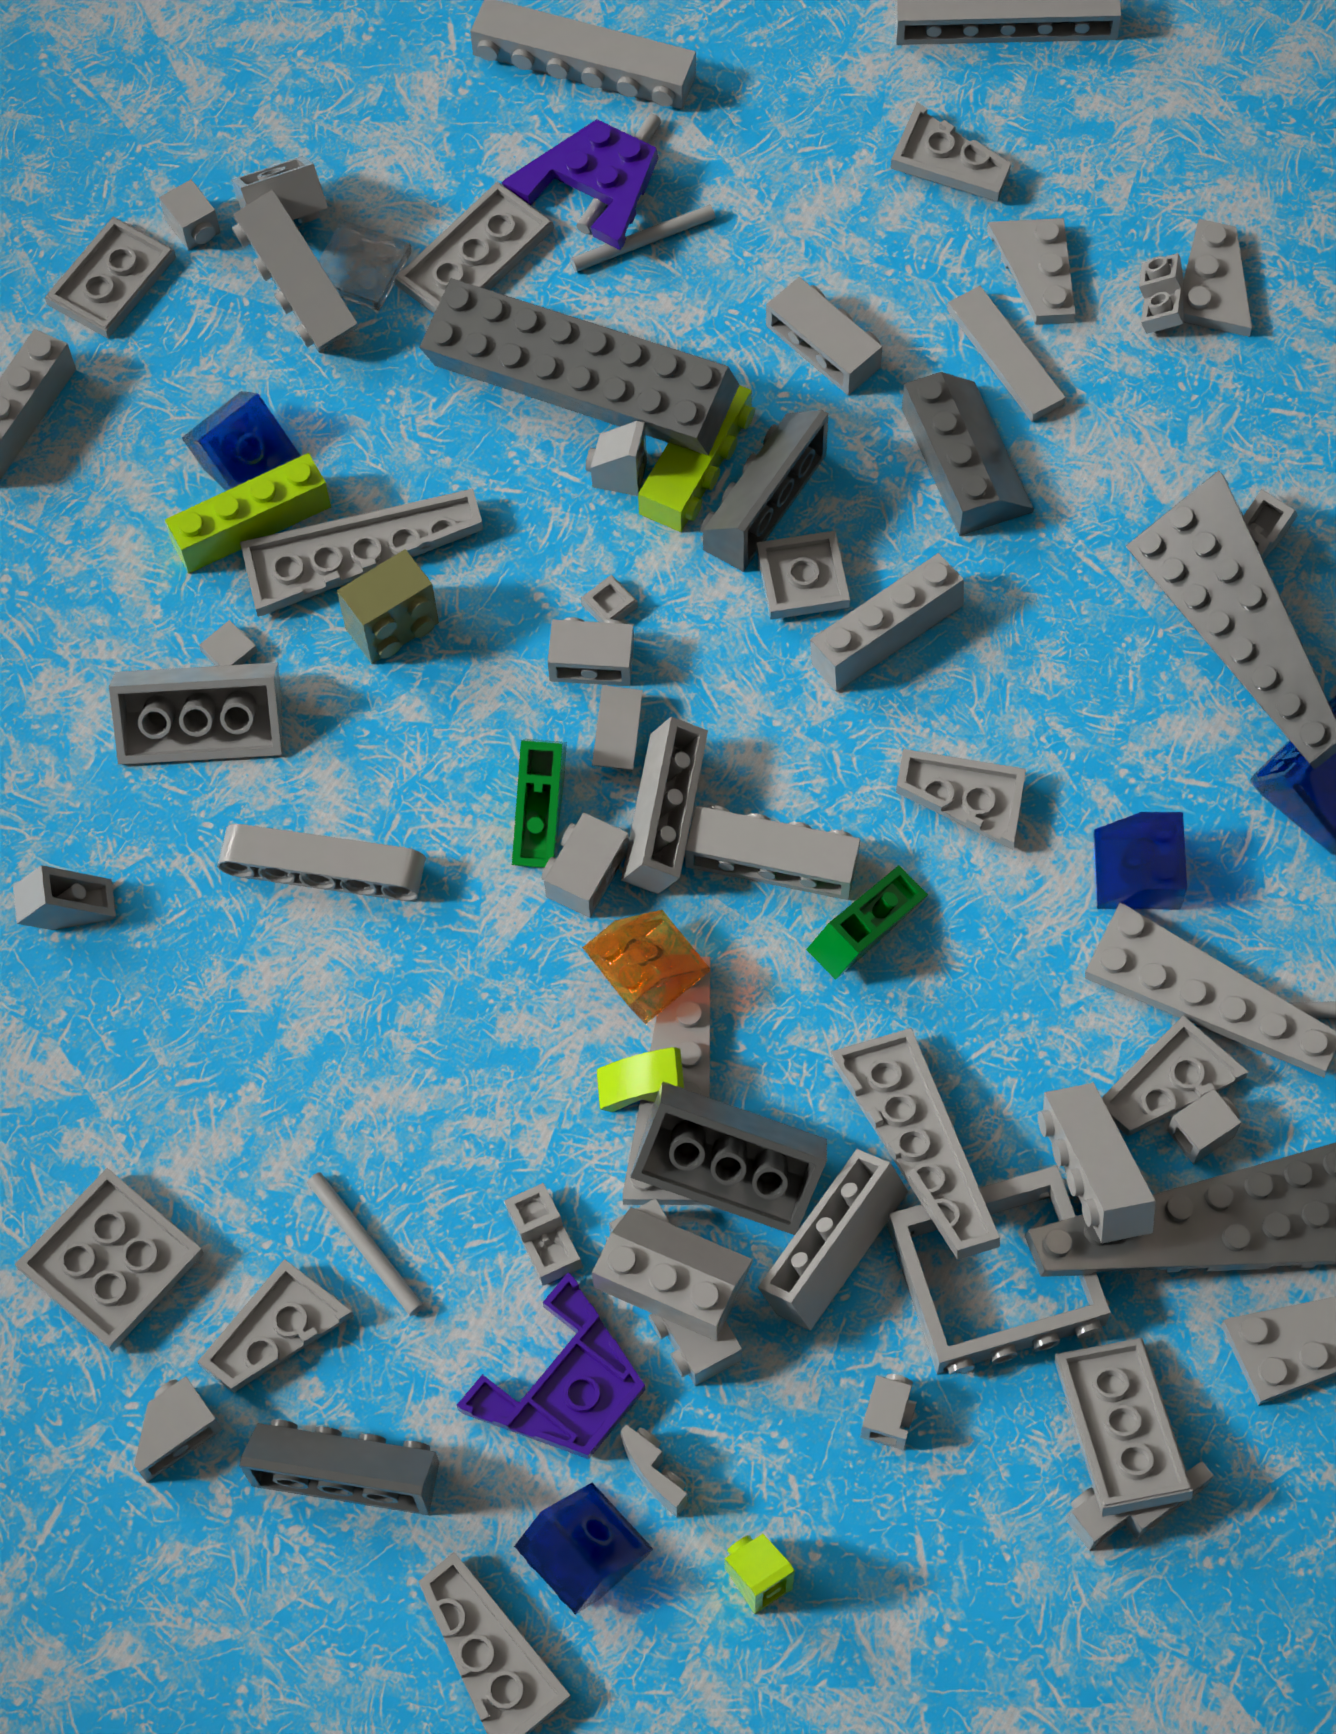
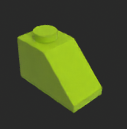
[724,1534,795,1614]

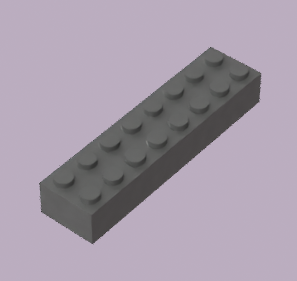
[419,278,739,456]

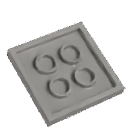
[15,1168,204,1352]

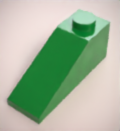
[512,739,567,868]
[806,865,928,980]

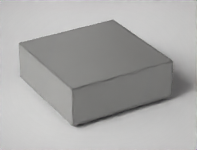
[581,575,638,622]
[199,620,258,666]

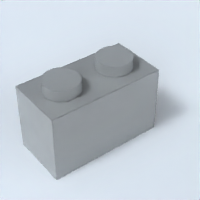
[548,617,634,686]
[542,812,629,918]

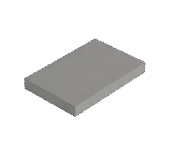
[45,217,176,339]

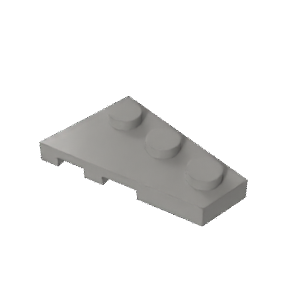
[891,102,1011,202]
[987,218,1075,325]
[1183,219,1252,337]
[896,749,1026,850]
[1102,1015,1249,1136]
[198,1259,354,1393]

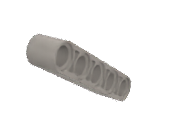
[217,824,426,901]

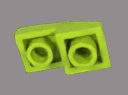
[596,1047,684,1112]

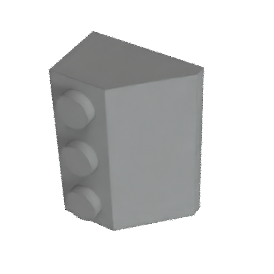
[592,1207,753,1341]

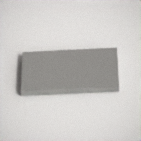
[394,182,554,314]
[1055,1338,1193,1517]

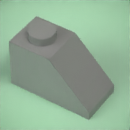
[586,421,647,496]
[13,865,116,930]
[134,1376,222,1483]

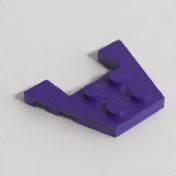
[502,119,659,250]
[456,1273,646,1459]

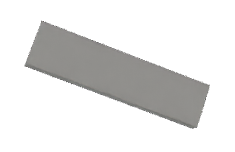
[947,286,1066,422]

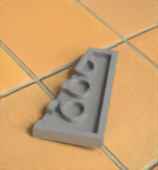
[418,1552,571,1734]

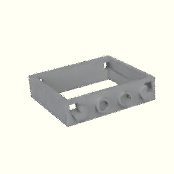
[887,1165,1111,1375]

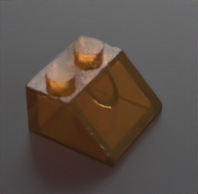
[582,910,711,1024]

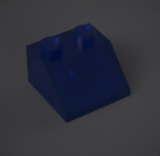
[182,391,301,491]
[1093,812,1187,910]
[514,1482,653,1615]

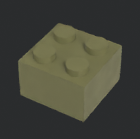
[337,549,439,664]

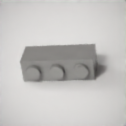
[766,277,883,395]

